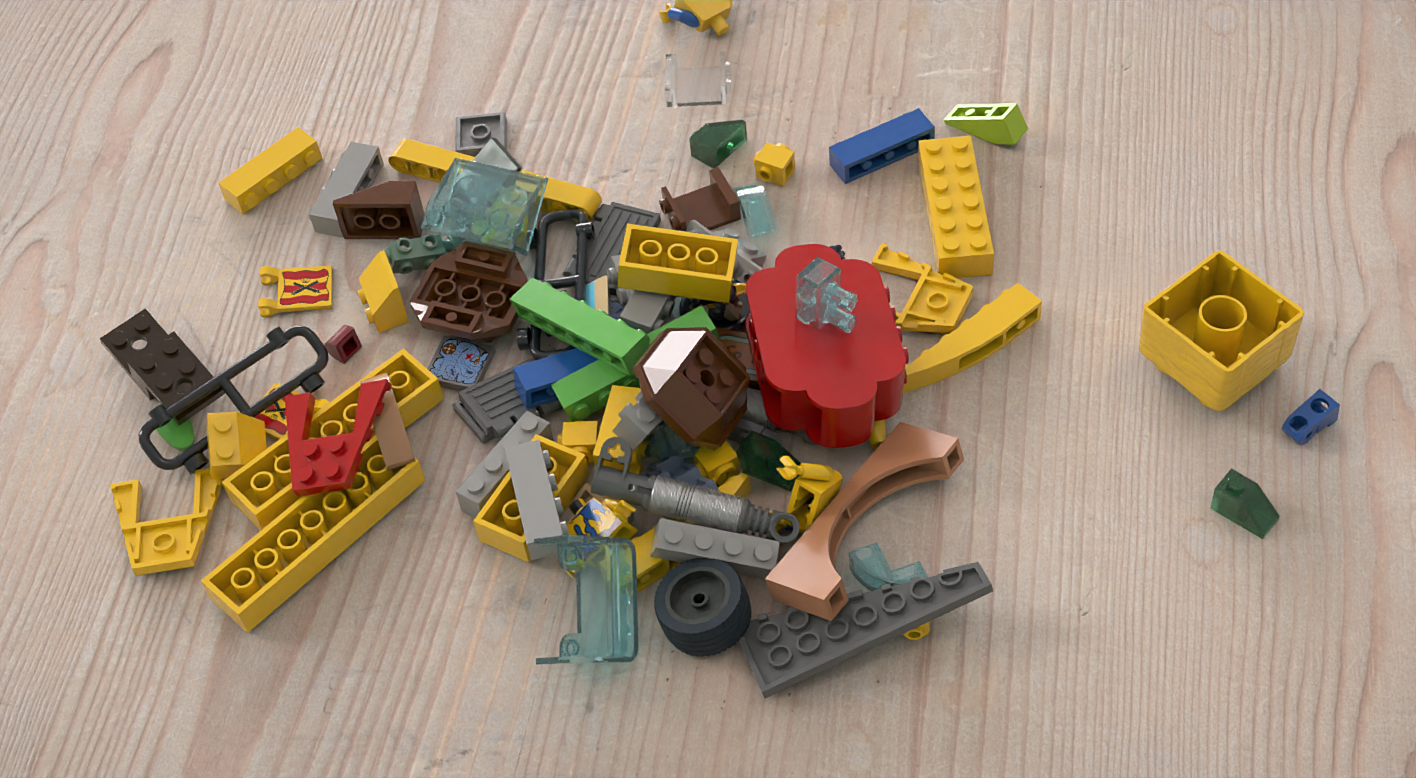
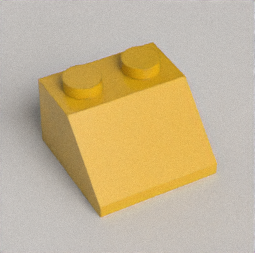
[357,250,409,333]
[206,412,267,479]

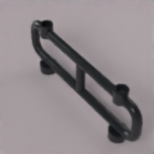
[516,209,595,360]
[138,325,329,475]

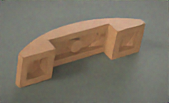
[360,373,415,470]

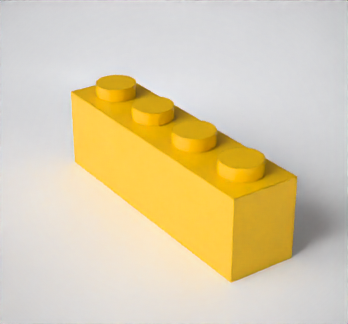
[218,127,322,215]

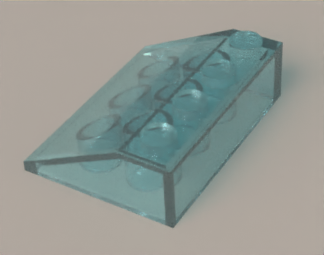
[421,158,548,256]

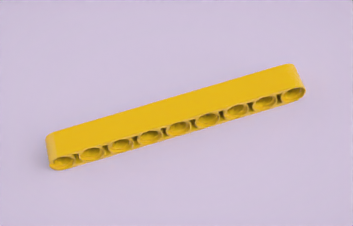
[388,139,602,222]

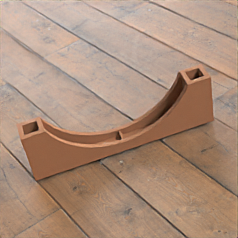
[765,422,964,621]

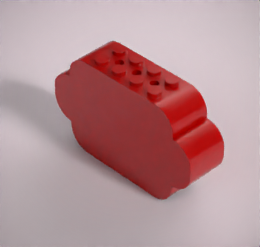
[746,244,909,448]

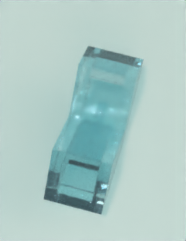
[733,182,777,237]
[849,542,928,591]

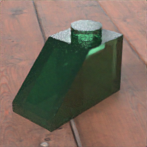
[689,120,747,169]
[736,430,801,492]
[1210,468,1280,539]

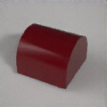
[325,325,362,364]

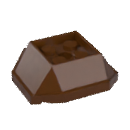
[410,241,528,343]
[633,327,750,450]

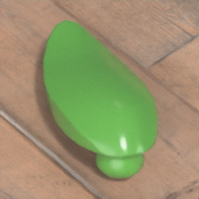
[157,419,194,452]

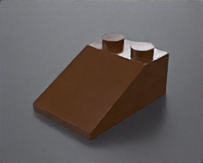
[333,181,425,239]

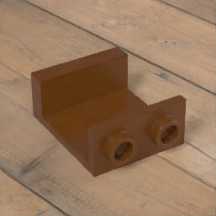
[659,167,741,232]

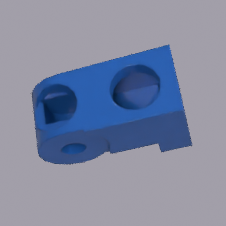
[1282,389,1340,445]

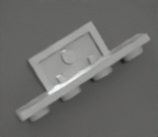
[686,220,767,284]

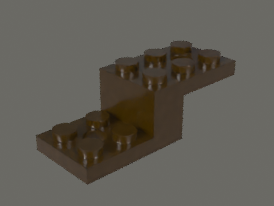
[100,308,225,426]

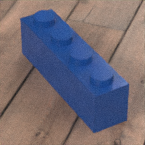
[829,108,935,184]
[513,348,598,409]

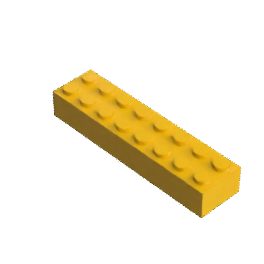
[222,348,444,531]
[201,435,426,633]

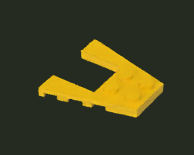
[872,243,974,333]
[110,468,225,576]

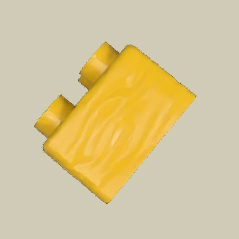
[1139,250,1304,411]

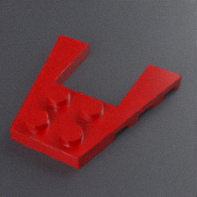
[285,379,392,497]

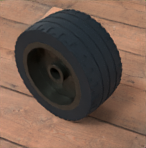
[654,558,752,657]

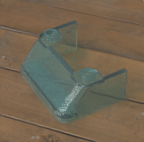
[534,535,639,665]

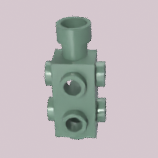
[382,234,463,274]

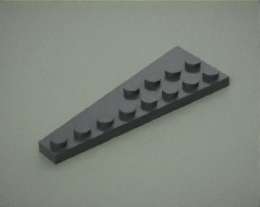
[739,562,993,698]

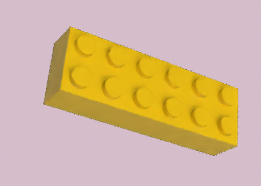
[918,136,994,278]

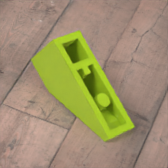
[944,103,1028,145]

